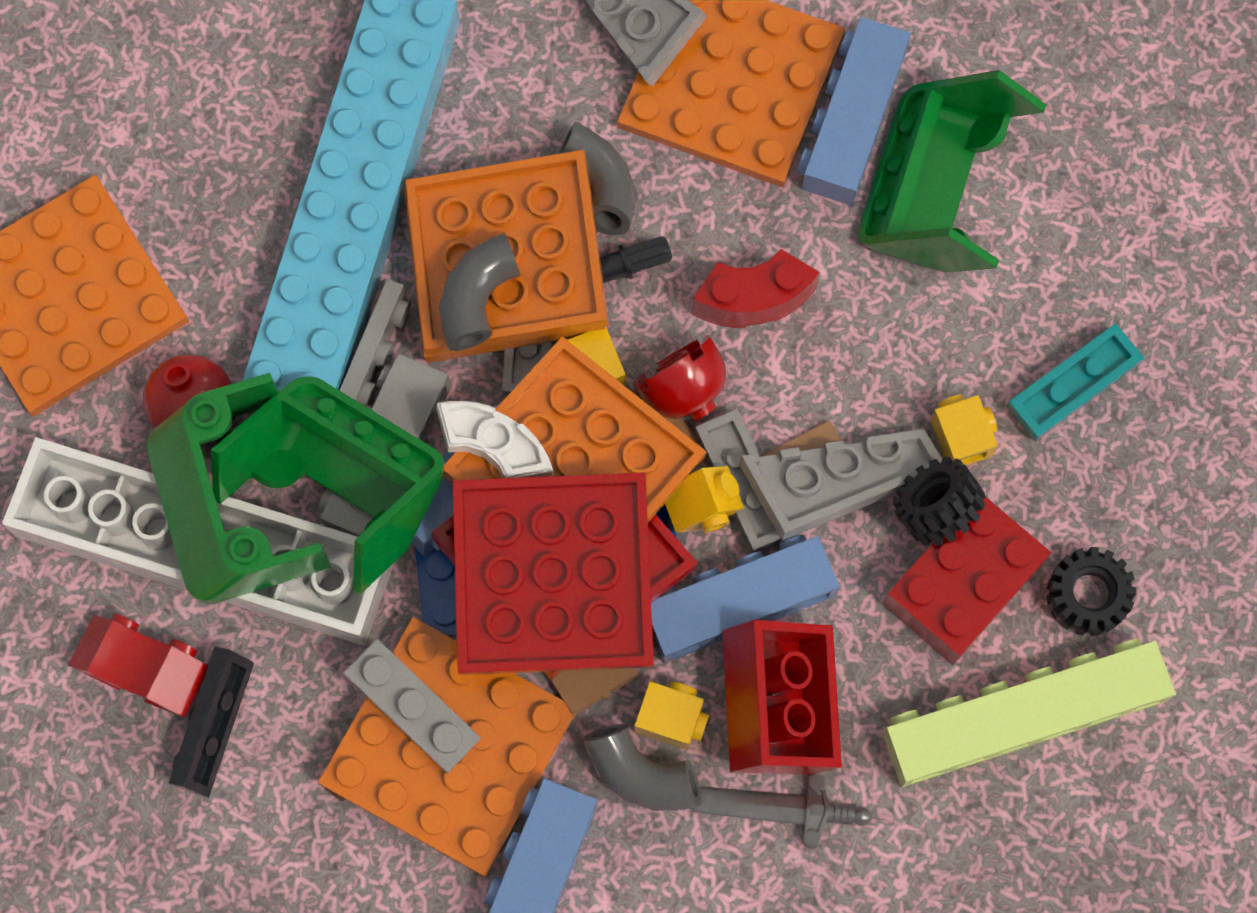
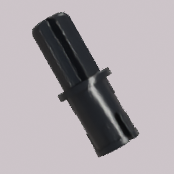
[600,236,672,283]

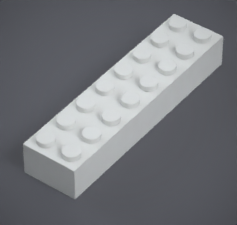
[2,437,394,646]

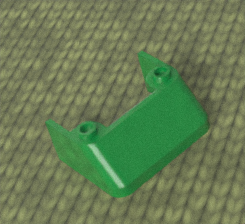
[858,70,1046,273]
[147,373,331,604]
[211,377,444,595]

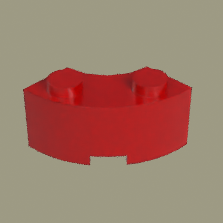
[692,249,820,328]
[68,613,208,717]

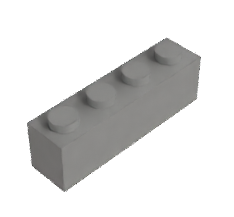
[318,354,451,537]

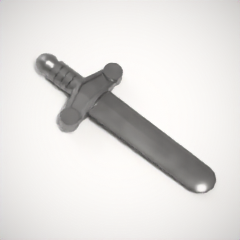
[690,774,872,849]

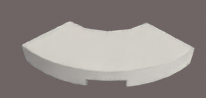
[436,401,553,478]

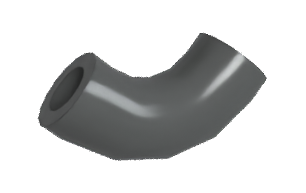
[558,122,636,235]
[439,232,520,351]
[583,724,701,811]

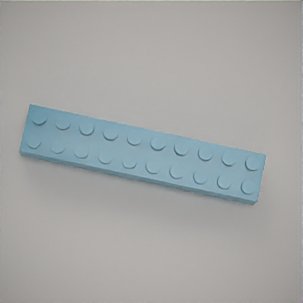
[242,0,460,391]

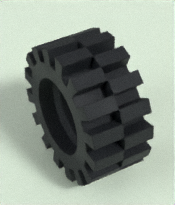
[893,457,986,546]
[1046,547,1136,636]

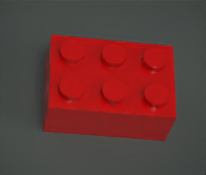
[883,497,1052,666]
[722,620,842,775]

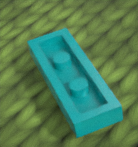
[1006,323,1145,442]

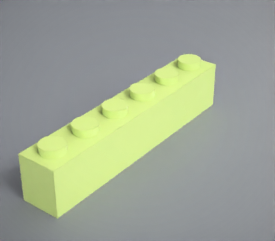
[883,638,1176,788]

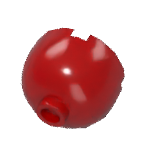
[633,335,727,421]
[143,354,235,442]

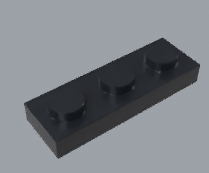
[169,647,254,798]

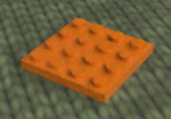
[617,0,845,188]
[405,150,609,355]
[0,174,190,417]
[443,336,707,522]
[318,617,575,877]

